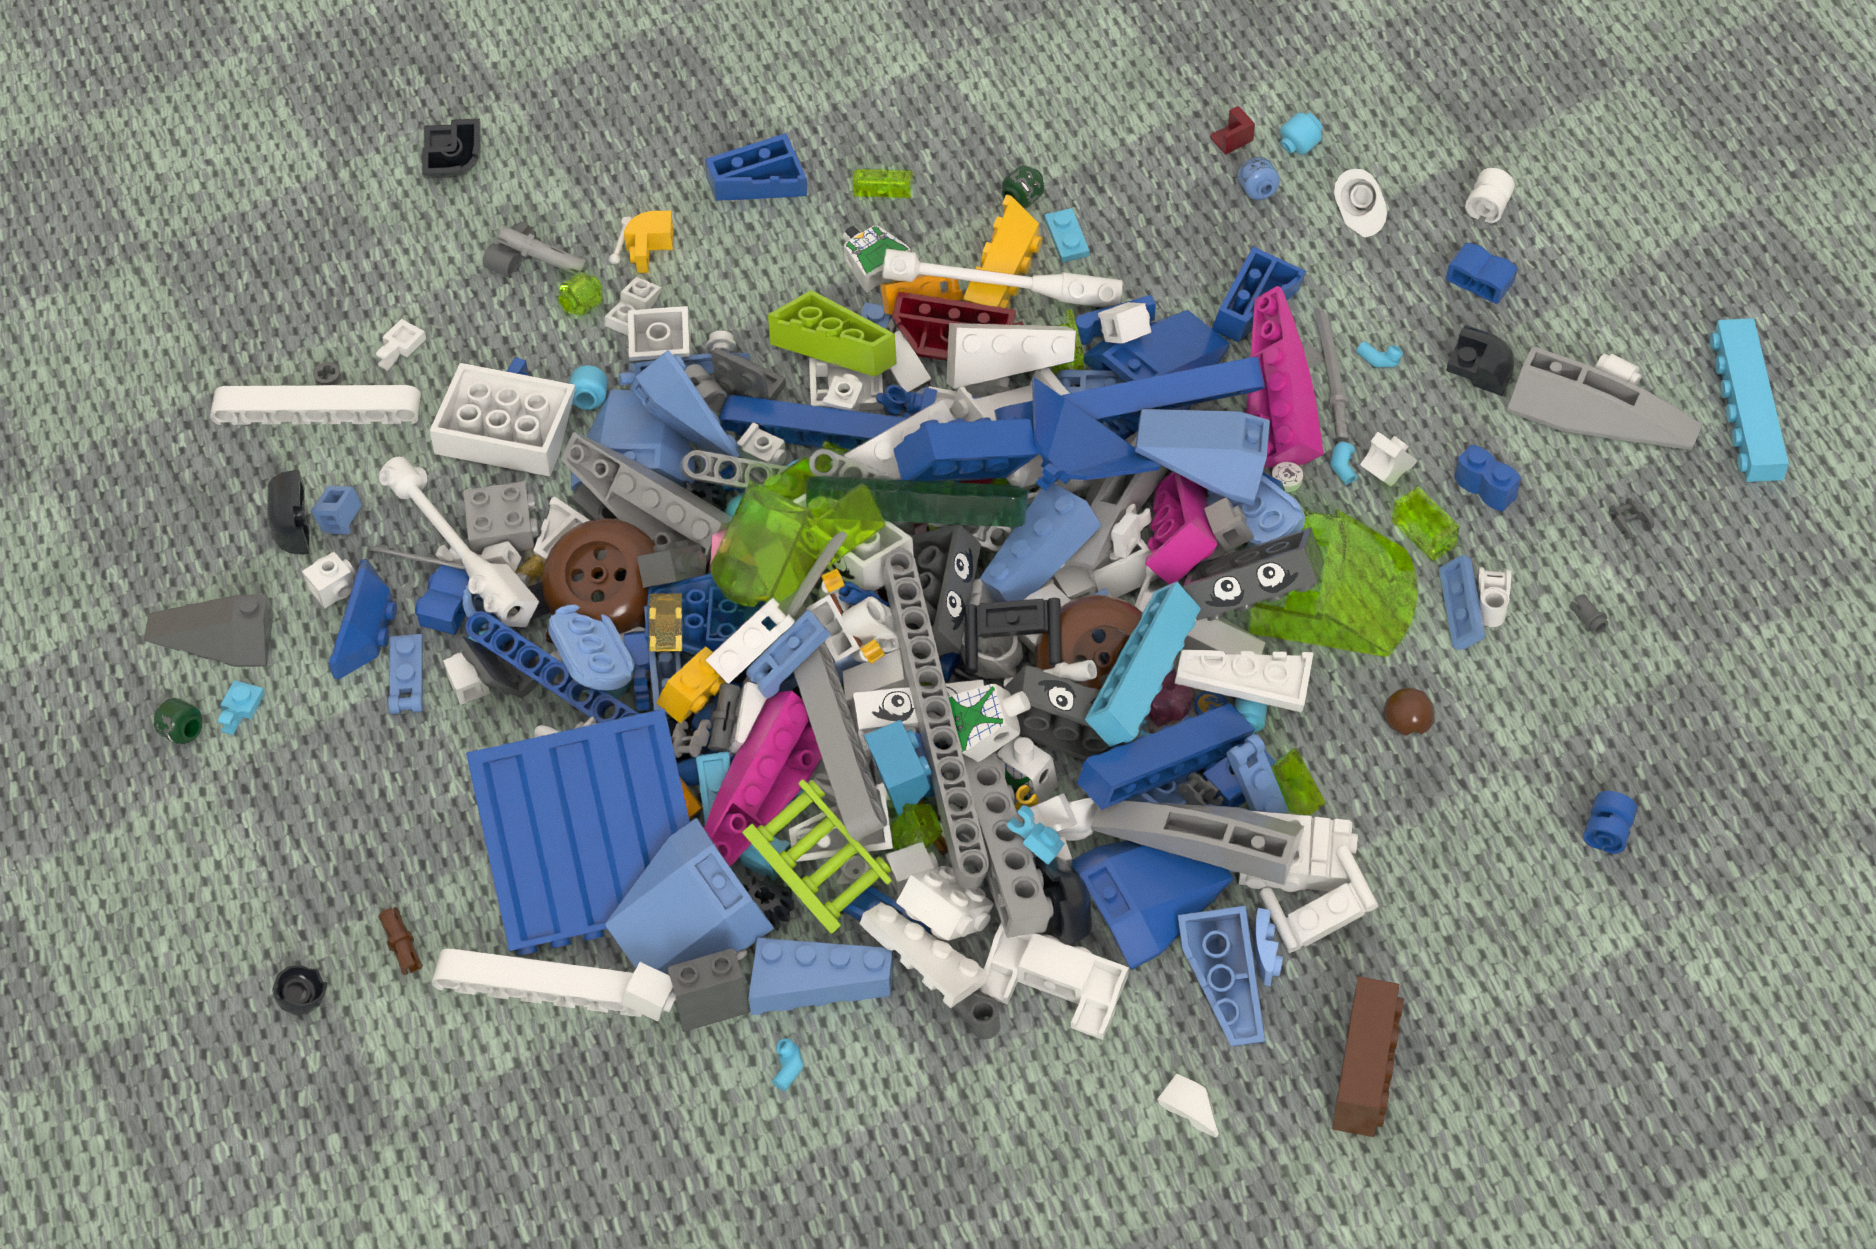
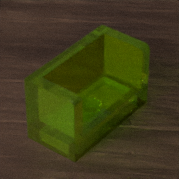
[1391,486,1460,561]

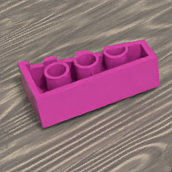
[1145,471,1217,585]

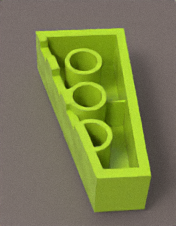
[768,290,897,377]

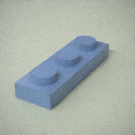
[1439,554,1486,650]

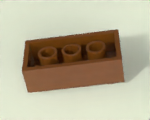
[1332,976,1404,1137]

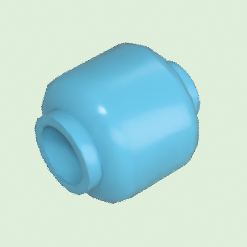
[1280,112,1323,155]
[569,365,608,410]

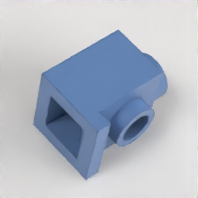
[311,486,362,534]

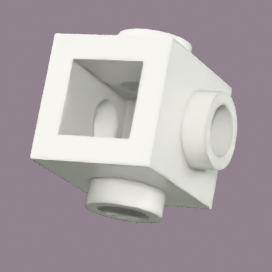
[302,552,356,608]

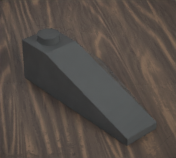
[144,595,274,667]

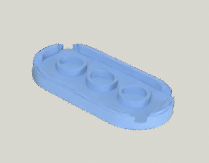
[1207,474,1305,546]
[548,605,634,690]

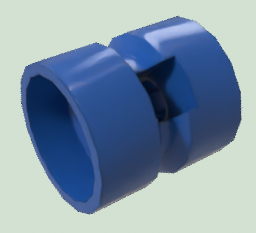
[1583,791,1638,854]

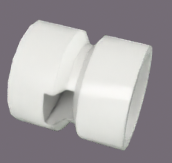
[1465,168,1515,224]

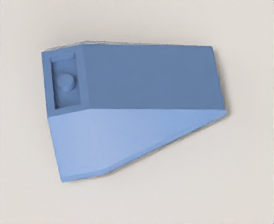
[630,350,740,466]
[571,390,696,491]
[1135,409,1270,505]
[605,818,775,974]

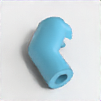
[1356,341,1403,367]
[1330,441,1358,485]
[772,1038,804,1092]

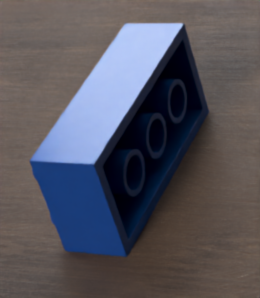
[893,416,1039,484]

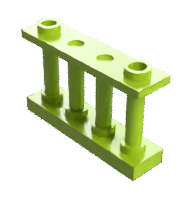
[742,779,892,934]

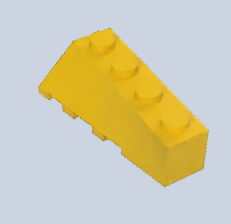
[963,195,1042,309]

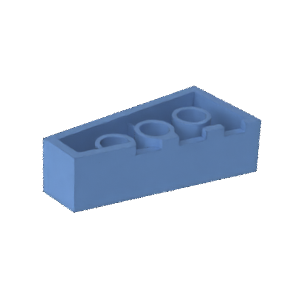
[980,483,1102,602]
[748,938,894,1016]

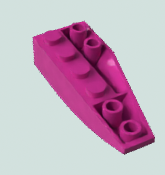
[1246,286,1324,468]
[704,691,822,866]

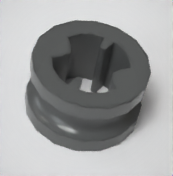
[313,362,342,386]

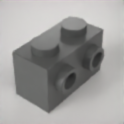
[637,540,707,588]

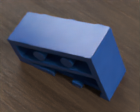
[705,133,807,201]
[1212,246,1307,343]

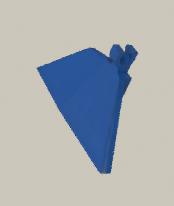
[1032,377,1160,490]

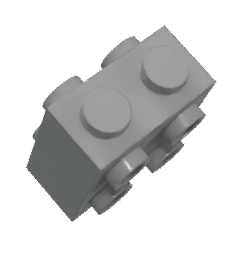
[463,481,539,555]

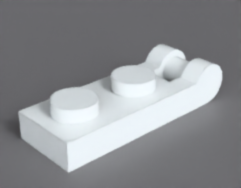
[705,598,795,684]

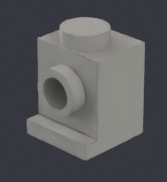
[1204,497,1254,552]

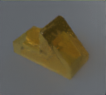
[649,593,682,652]

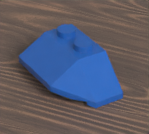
[328,559,397,679]

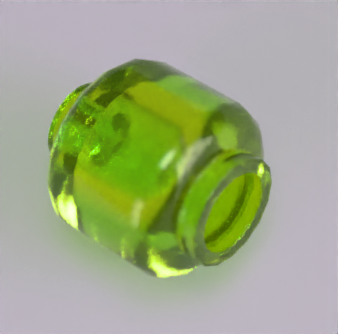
[558,272,602,316]

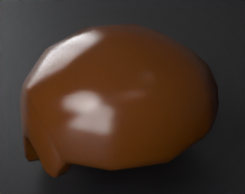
[1384,688,1435,736]

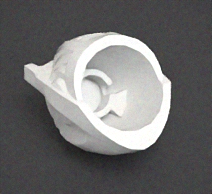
[961,631,1023,679]

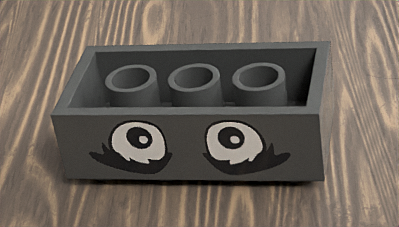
[895,523,981,659]
[1183,528,1324,621]
[1004,665,1141,760]

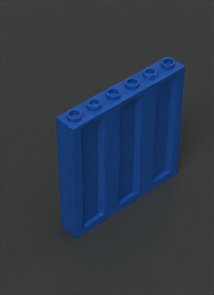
[466,709,690,956]

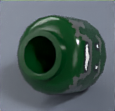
[1002,165,1044,208]
[154,698,203,744]

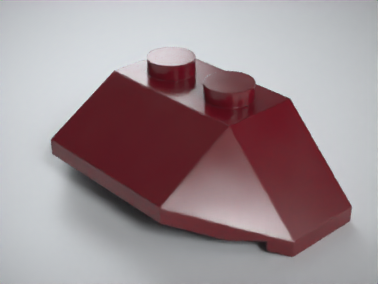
[892,292,1016,361]

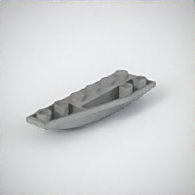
[1507,346,1703,450]
[1066,431,1170,570]
[561,432,738,569]
[1091,801,1304,885]

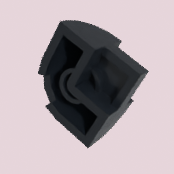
[422,119,481,179]
[1446,325,1514,396]
[267,470,310,555]
[1035,856,1092,945]

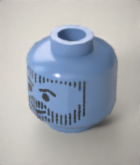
[1238,157,1280,200]

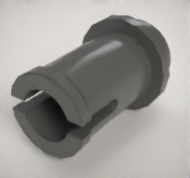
[1569,594,1608,634]

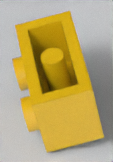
[656,646,727,724]

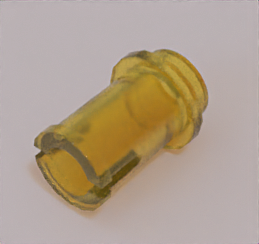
[515,554,544,582]

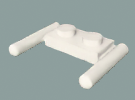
[1260,845,1378,953]

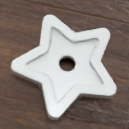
[837,854,871,884]

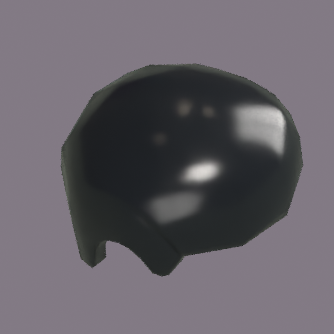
[272,965,327,1015]

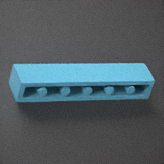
[1710,318,1789,482]
[1085,581,1201,747]

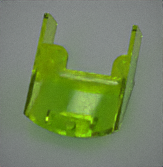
[711,456,886,607]
[1249,508,1418,657]

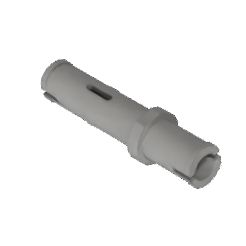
[497,225,586,277]

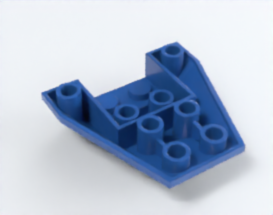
[1081,310,1230,410]
[645,566,776,669]
[1072,840,1233,970]

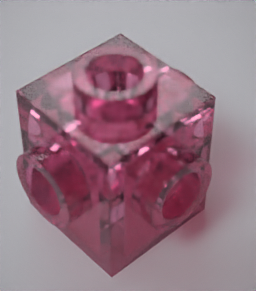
[1148,670,1193,728]

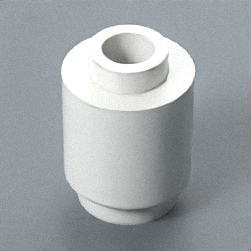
[1595,353,1641,386]

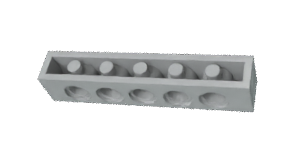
[952,751,1053,938]

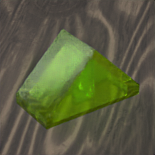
[1270,748,1326,816]

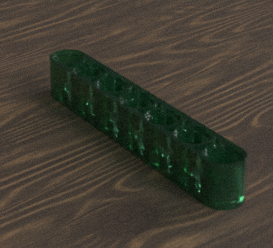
[805,476,1028,527]

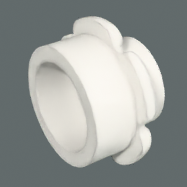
[706,331,736,353]

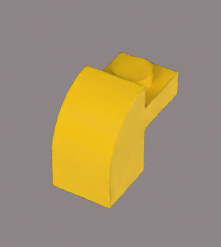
[624,210,674,273]

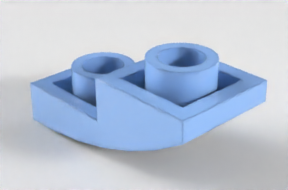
[1254,908,1283,986]

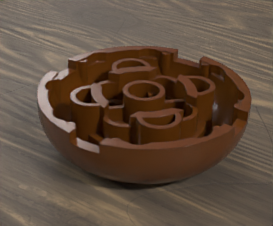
[542,518,657,634]
[1034,595,1143,690]

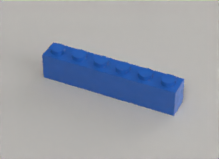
[1077,703,1255,810]

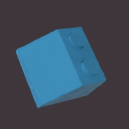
[864,720,932,819]

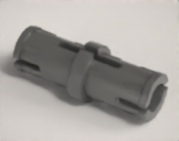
[708,683,740,752]

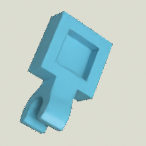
[218,680,265,735]
[1007,805,1065,865]

